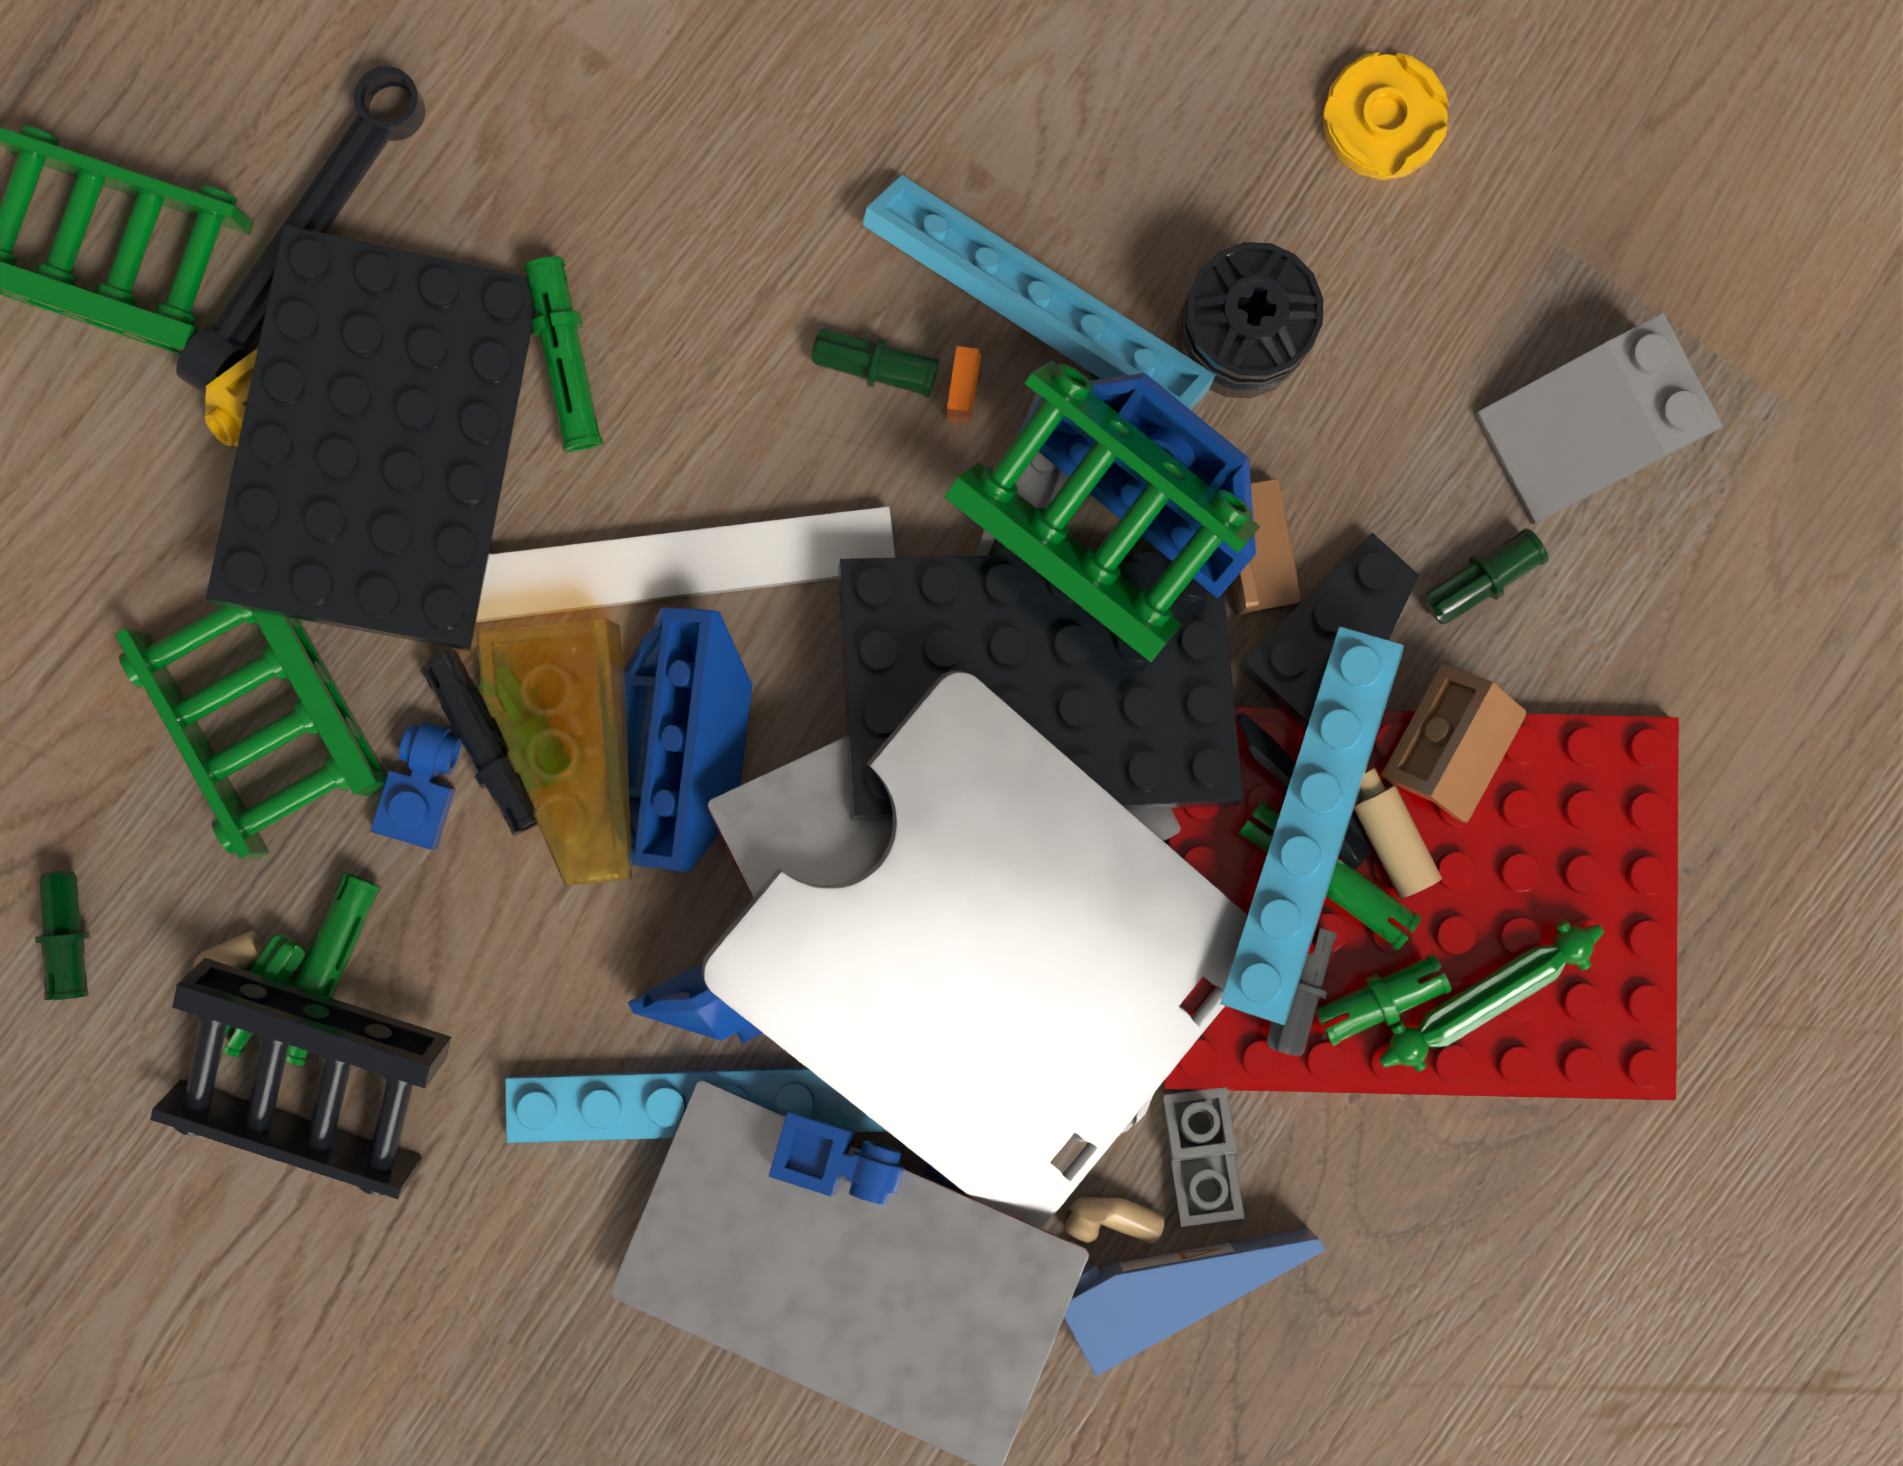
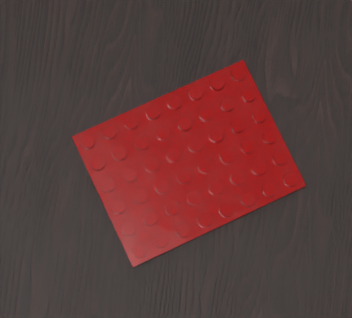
[1162,707,1679,1101]

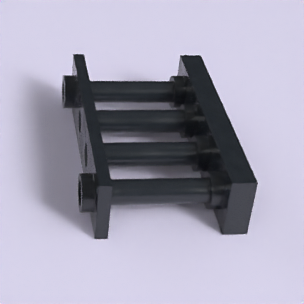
[150,958,452,1199]

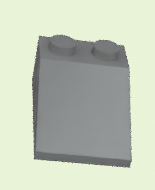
[1475,313,1724,525]

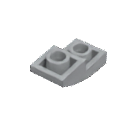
[1162,1087,1245,1229]

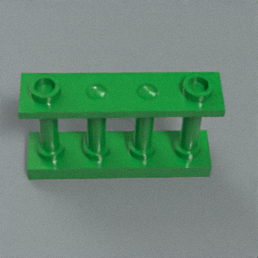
[0,125,254,355]
[944,361,1260,662]
[114,605,387,859]

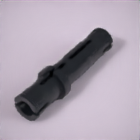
[420,651,550,836]

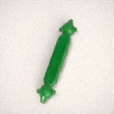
[1379,920,1604,1072]

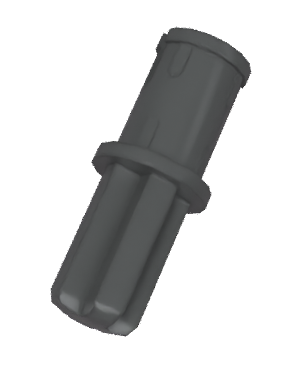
[1266,928,1338,1056]

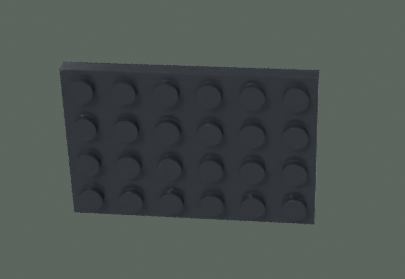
[206,225,535,651]
[838,552,1243,820]

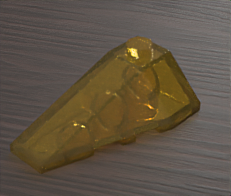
[477,619,632,886]

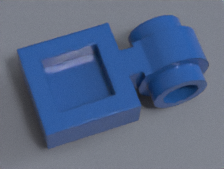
[370,721,461,850]
[768,1111,904,1205]

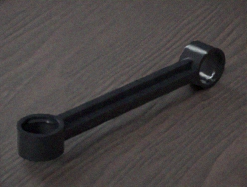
[176,66,425,394]

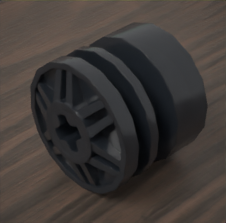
[1177,242,1323,398]

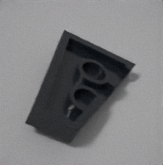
[1239,532,1419,730]

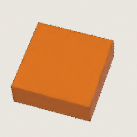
[947,346,981,424]

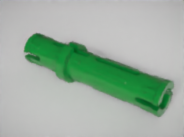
[524,256,604,452]
[1238,800,1422,950]
[285,872,381,1066]

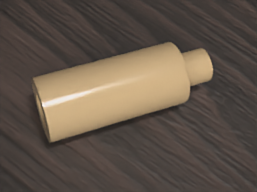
[1354,768,1442,899]

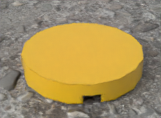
[1322,52,1449,180]

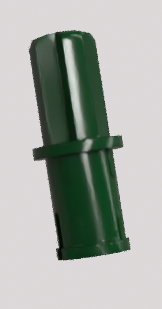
[812,328,940,398]
[1424,528,1549,624]
[35,870,90,1000]

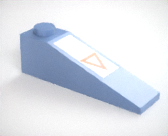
[1064,1228,1325,1376]

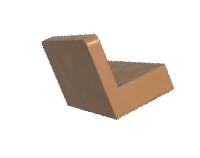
[1231,478,1302,616]
[1381,663,1526,823]

